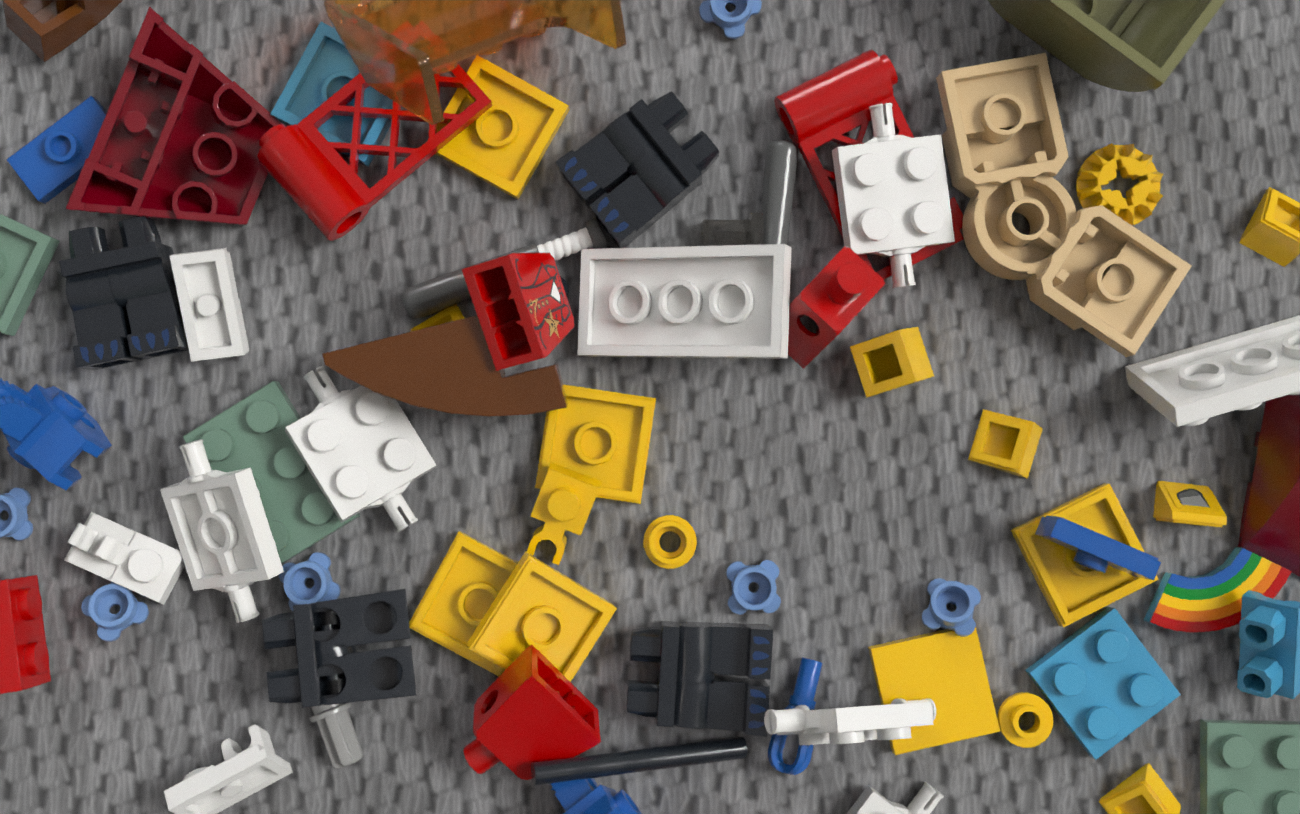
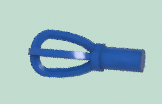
[768,657,823,775]

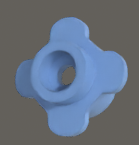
[699,0,762,39]
[0,488,33,540]
[279,552,341,611]
[726,560,781,615]
[922,578,981,637]
[81,582,149,642]

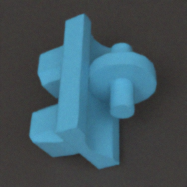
[1237,590,1300,699]

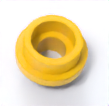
[643,515,697,569]
[997,692,1053,748]

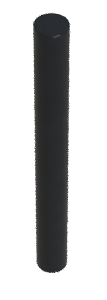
[531,737,747,786]

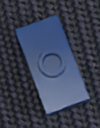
[6,96,107,204]
[1035,516,1161,580]

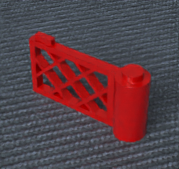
[257,22,492,241]
[774,49,964,280]

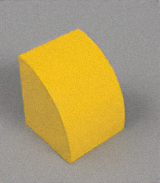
[850,327,934,398]

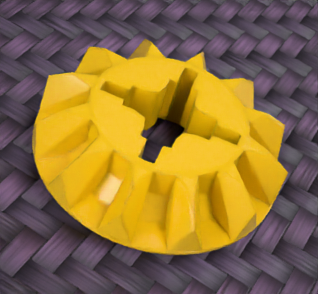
[1076,143,1163,226]

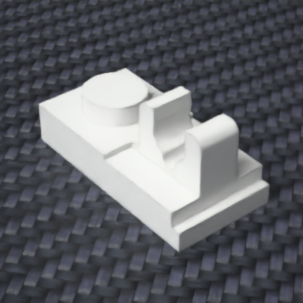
[170,248,249,362]
[64,512,185,605]
[164,725,293,814]

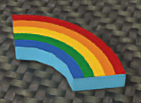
[1144,547,1292,633]

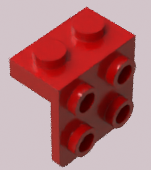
[0,575,51,694]

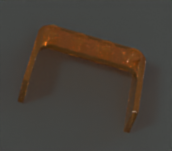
[324,0,626,125]

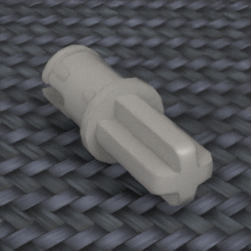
[309,703,363,768]

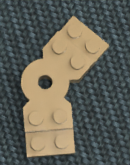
[936,53,1192,357]

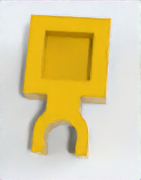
[526,462,601,565]

